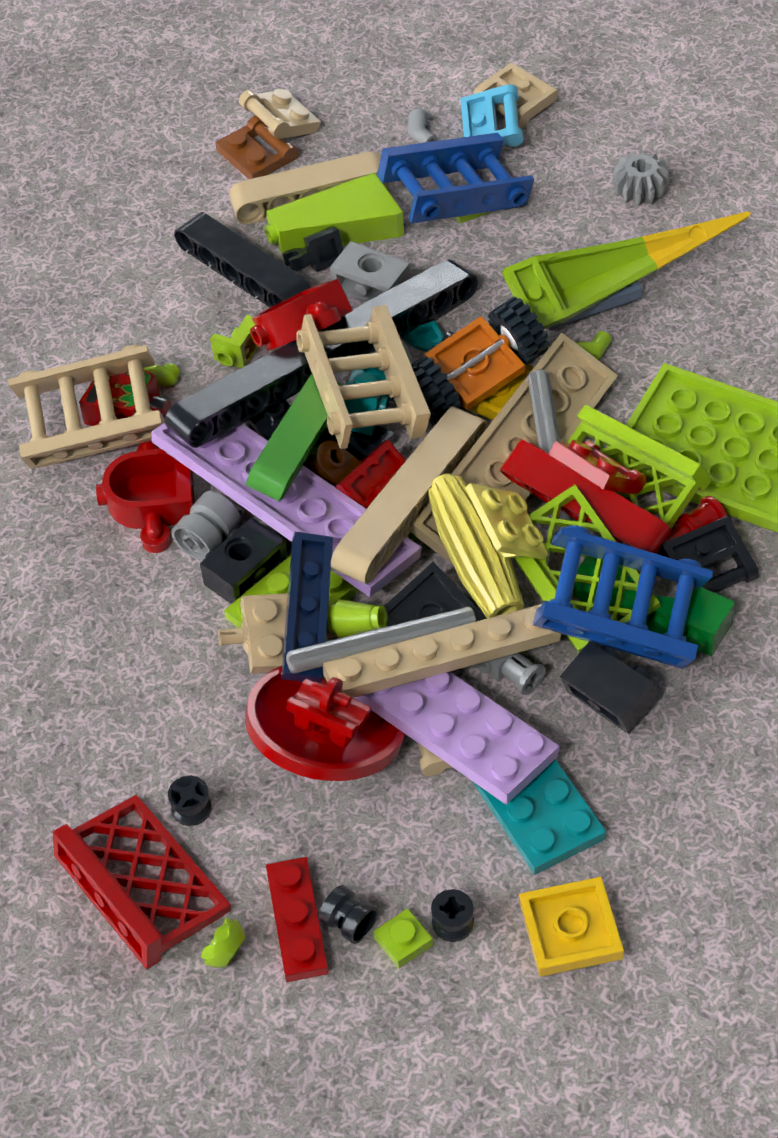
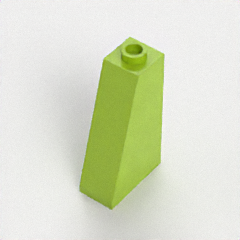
[264,172,404,253]

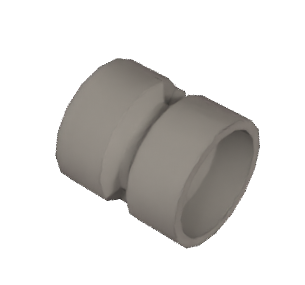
[172,491,241,562]

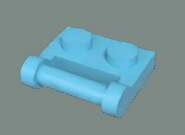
[460,84,523,147]

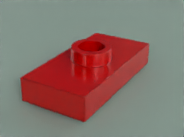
[335,439,406,509]

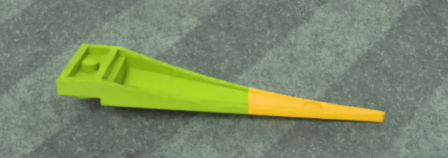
[502,211,751,330]

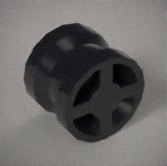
[168,775,212,826]
[431,889,474,942]

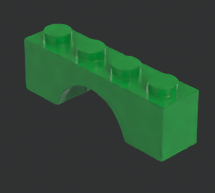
[573,557,735,657]

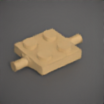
[218,593,339,674]

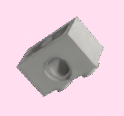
[330,241,410,302]

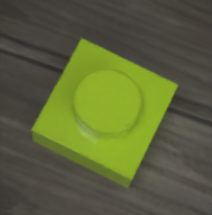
[373,908,433,969]

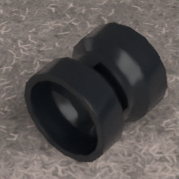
[318,885,378,944]

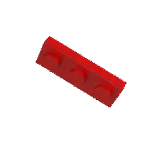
[265,857,329,983]

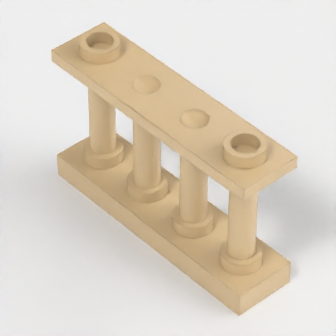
[296,305,431,449]
[8,345,165,469]

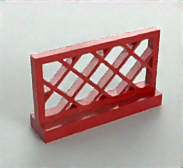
[53,795,231,970]

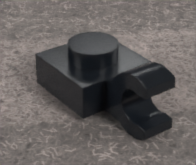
[282,226,344,272]

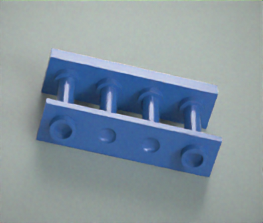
[377,132,534,224]
[533,525,713,669]

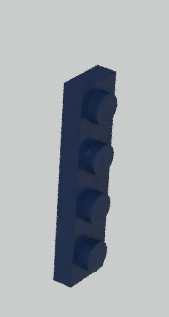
[281,531,333,683]

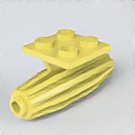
[428,474,548,619]

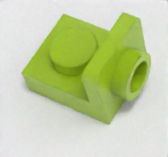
[210,315,259,368]

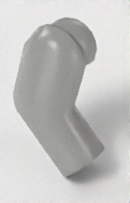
[407,108,437,143]

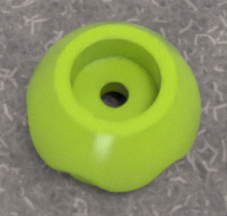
[200,917,246,968]

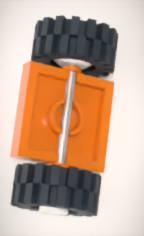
[411,297,550,426]

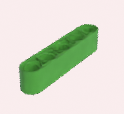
[246,374,344,502]

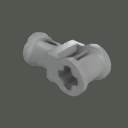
[474,651,546,695]

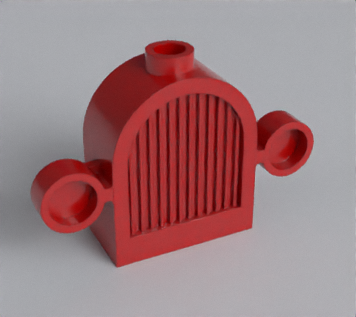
[250,279,353,351]
[96,440,195,553]

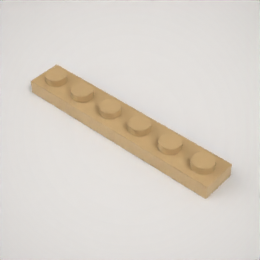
[323,604,561,698]

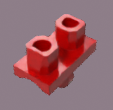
[286,677,371,747]

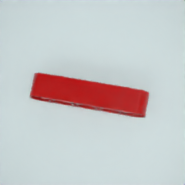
[499,439,672,554]

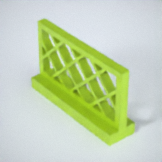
[567,404,712,528]
[513,485,661,654]

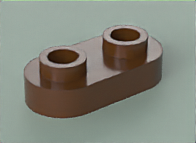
[309,440,361,487]

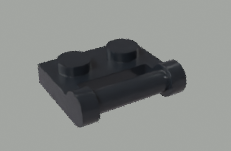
[659,516,759,593]

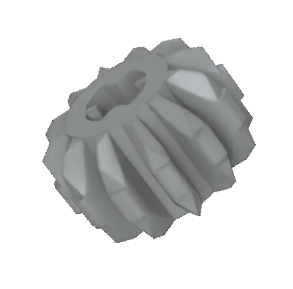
[613,151,669,205]

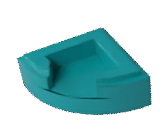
[404,321,444,352]

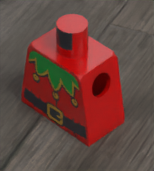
[79,369,171,426]

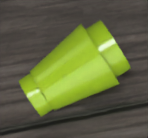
[327,599,388,638]

